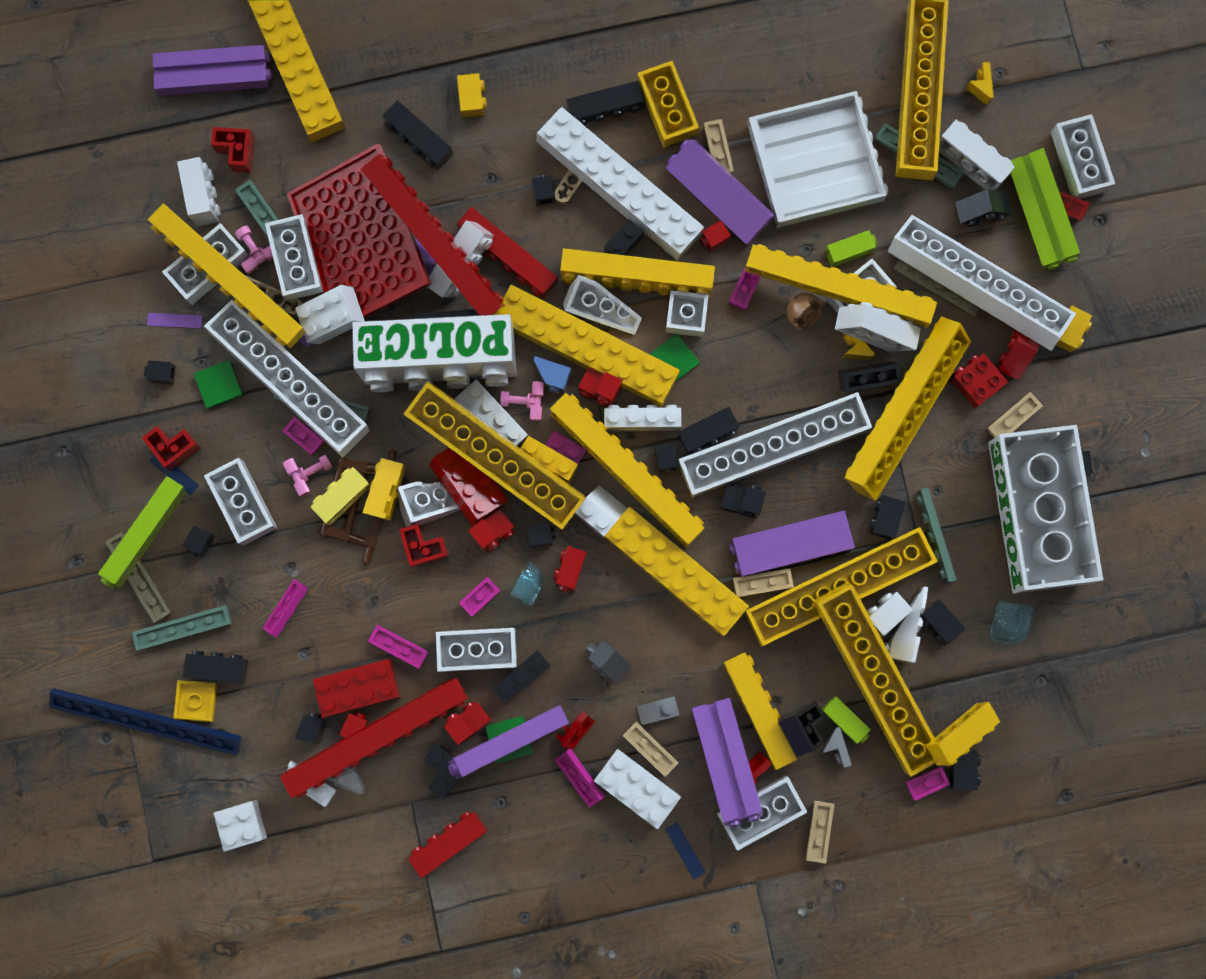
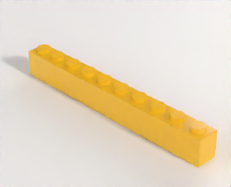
[148,203,306,349]
[745,244,937,328]

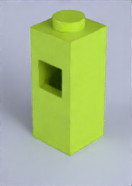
[825,230,877,267]
[821,696,871,744]

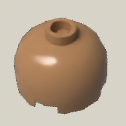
[787,292,825,331]

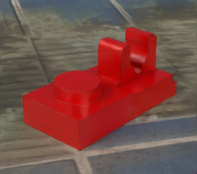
[1059,191,1090,221]
[556,711,596,751]
[748,751,772,785]

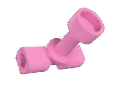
[235,226,274,275]
[500,381,544,421]
[282,454,333,498]

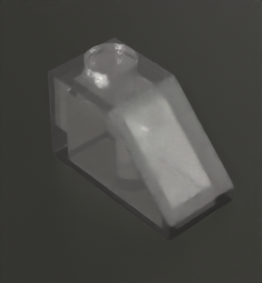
[328,766,366,795]

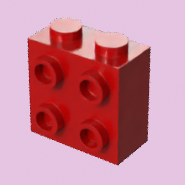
[951,353,1008,409]
[553,546,587,594]

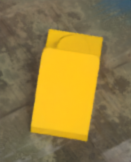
[966,62,994,105]
[842,333,875,361]

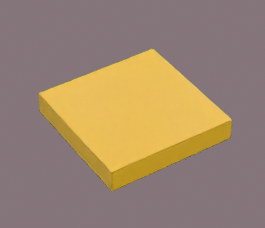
[173,680,218,722]

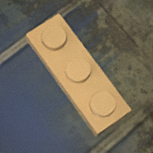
[703,119,734,174]
[986,392,1043,438]
[733,568,794,597]
[623,722,678,777]
[805,800,834,864]

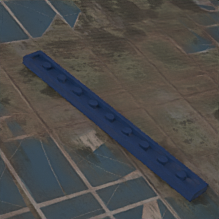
[49,688,241,756]

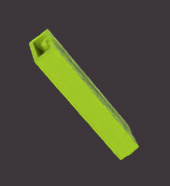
[1010,148,1081,270]
[98,476,187,589]

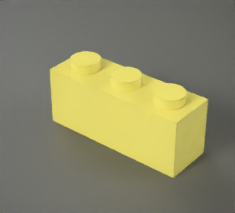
[311,467,370,526]

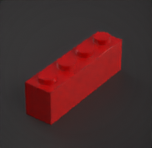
[408,810,488,878]

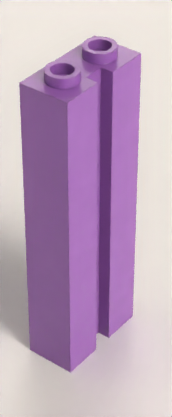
[153,45,272,96]
[666,139,775,244]
[729,511,855,577]
[692,698,763,828]
[447,705,569,779]

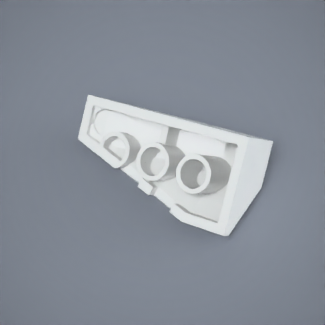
[563,275,642,335]
[397,482,460,527]
[885,586,928,664]

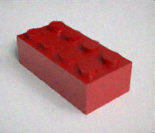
[429,448,508,527]
[313,659,401,718]

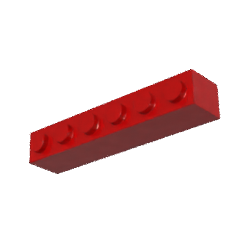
[457,207,558,298]

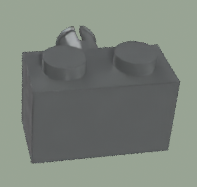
[586,640,632,684]

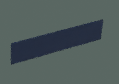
[149,455,199,495]
[665,822,706,879]

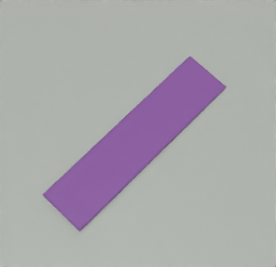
[147,313,202,328]

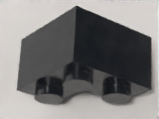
[955,189,1012,227]
[720,483,766,519]
[778,701,825,757]
[423,743,460,799]

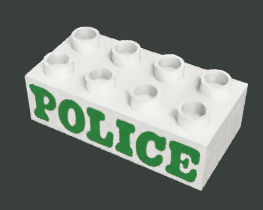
[353,314,516,393]
[988,425,1103,594]

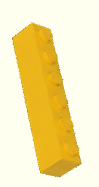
[723,653,797,770]

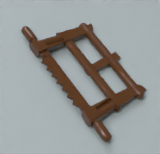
[316,450,397,565]

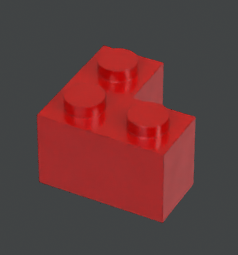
[211,127,255,173]
[998,329,1040,380]
[578,367,623,408]
[142,426,201,471]
[468,509,515,553]
[399,524,449,568]
[444,701,492,745]

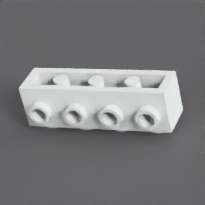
[604,405,681,431]

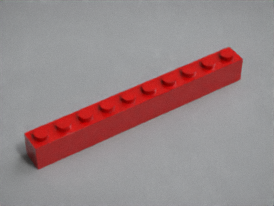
[360,154,505,316]
[279,677,468,799]

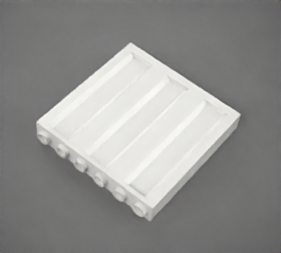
[747,91,888,228]

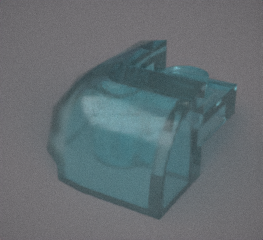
[510,561,544,606]
[990,601,1035,643]

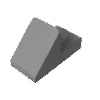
[637,696,679,725]
[821,727,851,768]

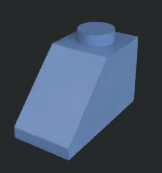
[534,356,571,394]

